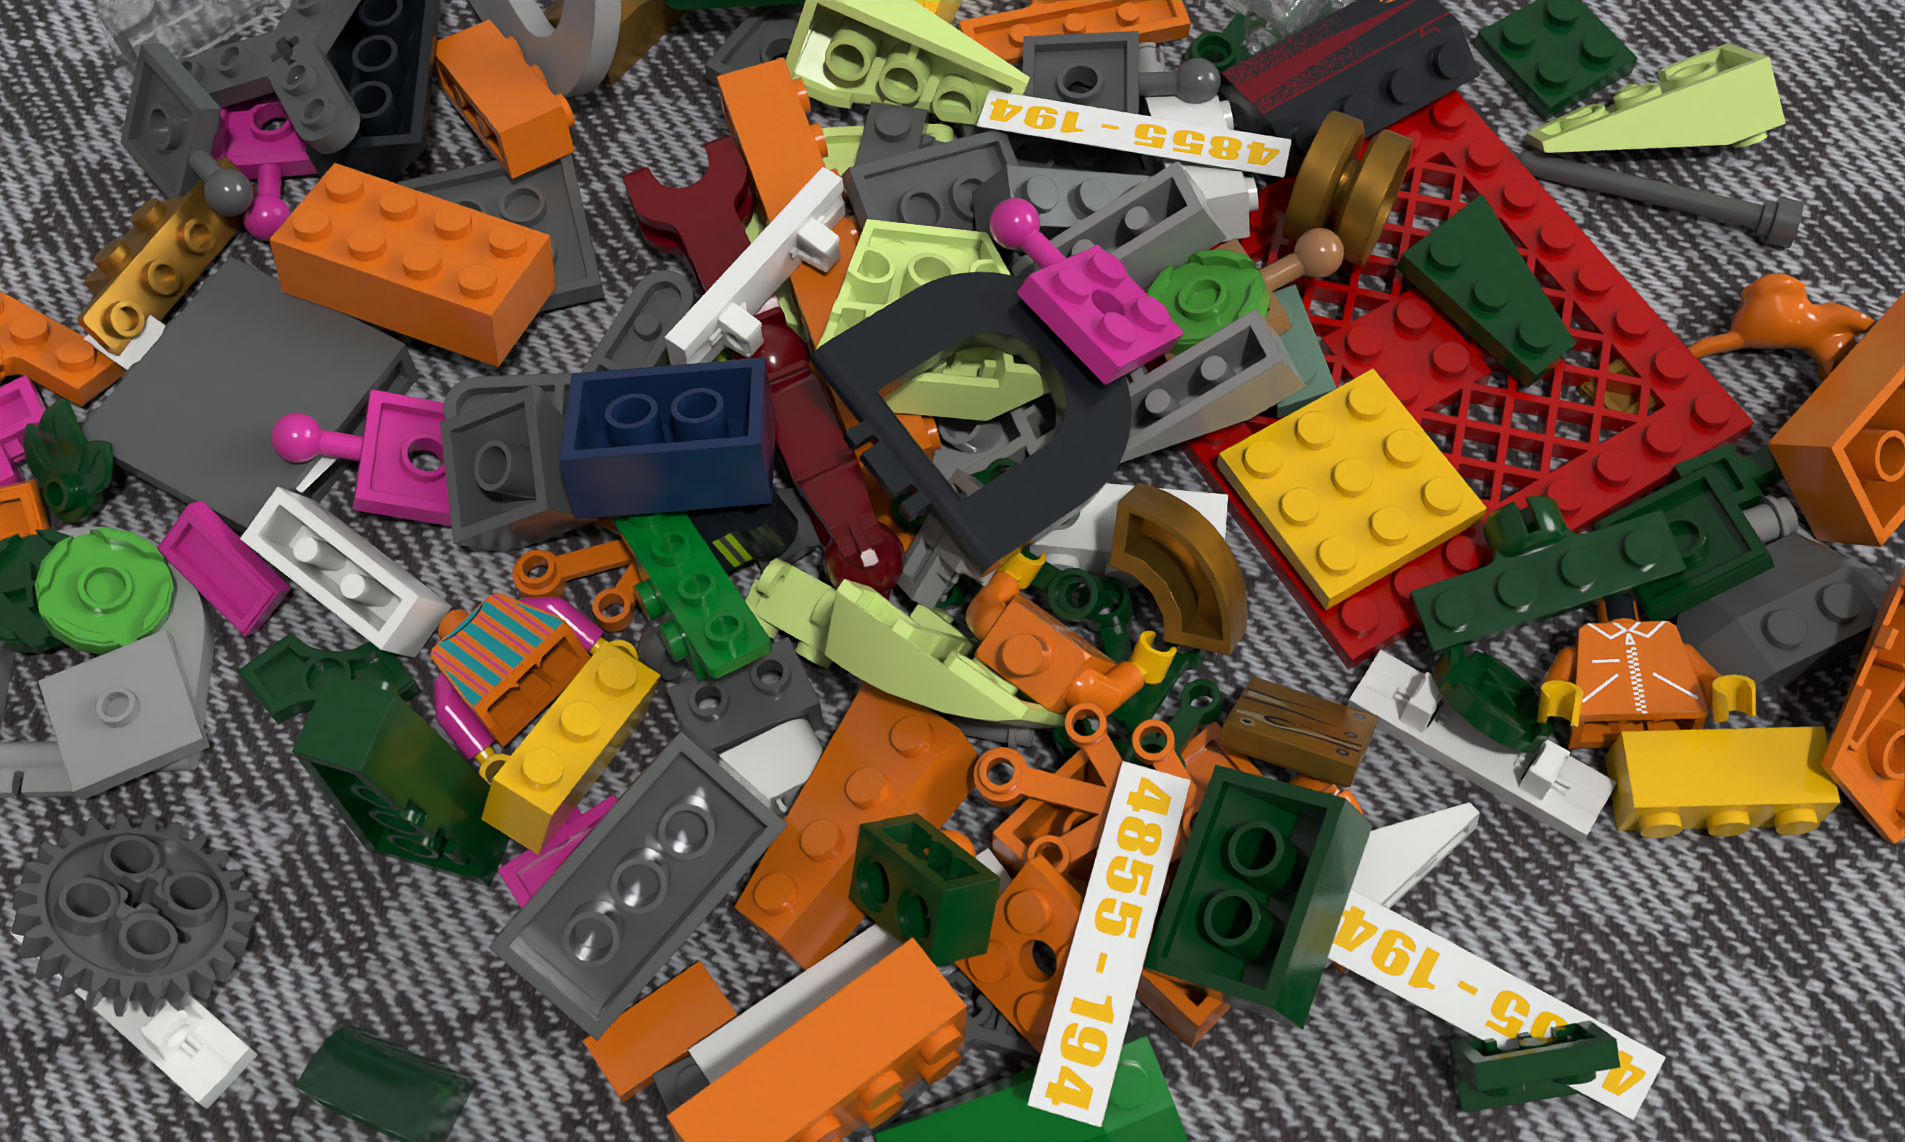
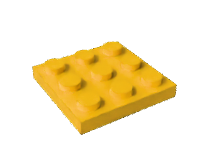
[1217,369,1487,610]

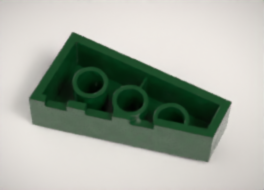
[292,673,510,887]

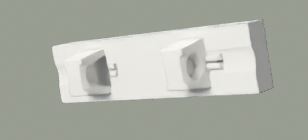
[665,167,846,365]
[1347,649,1617,844]
[11,916,258,1109]

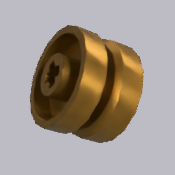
[1282,110,1414,266]

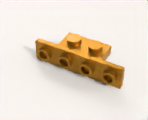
[77,157,257,357]

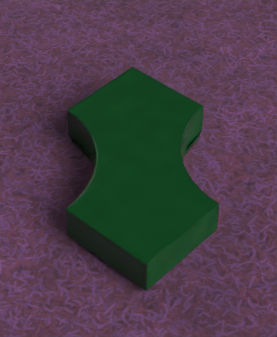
[236,633,421,725]

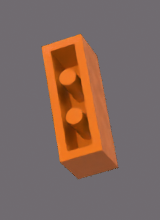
[434,19,575,179]

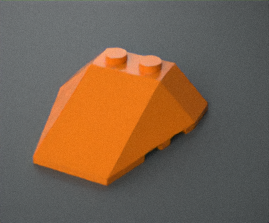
[1821,566,1905,844]

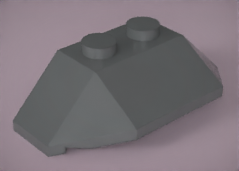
[1674,532,1889,727]

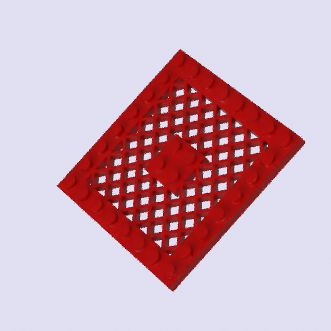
[1144,89,1754,670]

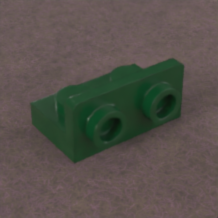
[1448,1020,1621,1112]

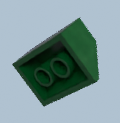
[1143,765,1373,1029]

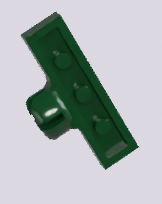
[1409,495,1687,657]

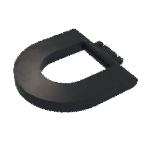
[810,272,1131,578]

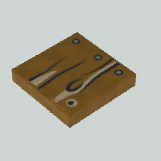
[1218,676,1379,788]

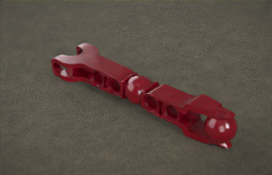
[622,135,906,601]

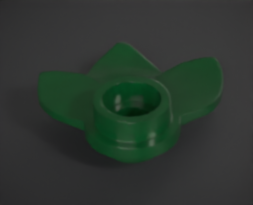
[23,399,113,523]

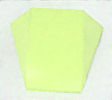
[816,219,1051,421]
[824,579,1066,729]

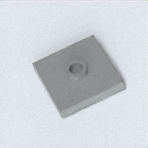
[38,629,210,801]

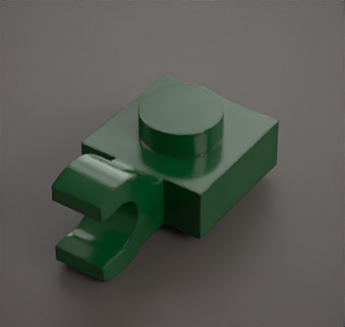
[1669,443,1783,511]

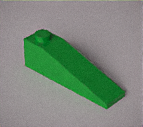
[874,1023,1188,1142]

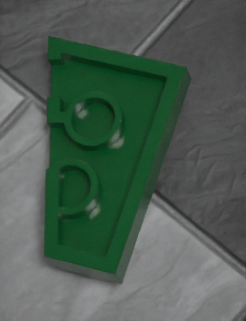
[1396,194,1576,388]

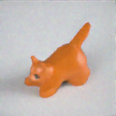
[1688,273,1876,380]

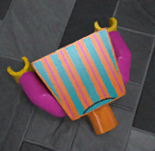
[430,593,638,785]

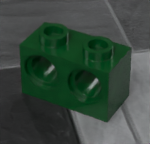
[849,813,1001,966]

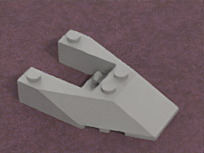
[921,161,1306,481]

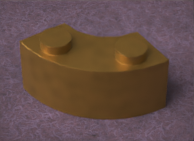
[1110,483,1248,655]

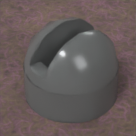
[637,625,688,680]

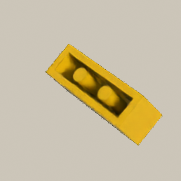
[481,640,661,855]
[1605,726,1840,838]

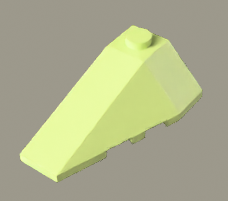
[785,0,1030,125]
[1527,43,1786,153]

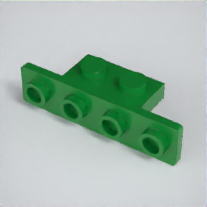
[610,511,773,681]

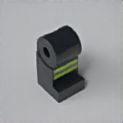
[685,489,798,573]

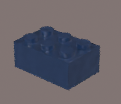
[559,358,776,519]

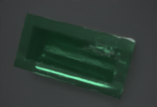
[295,1025,477,1142]

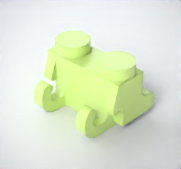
[745,558,836,669]

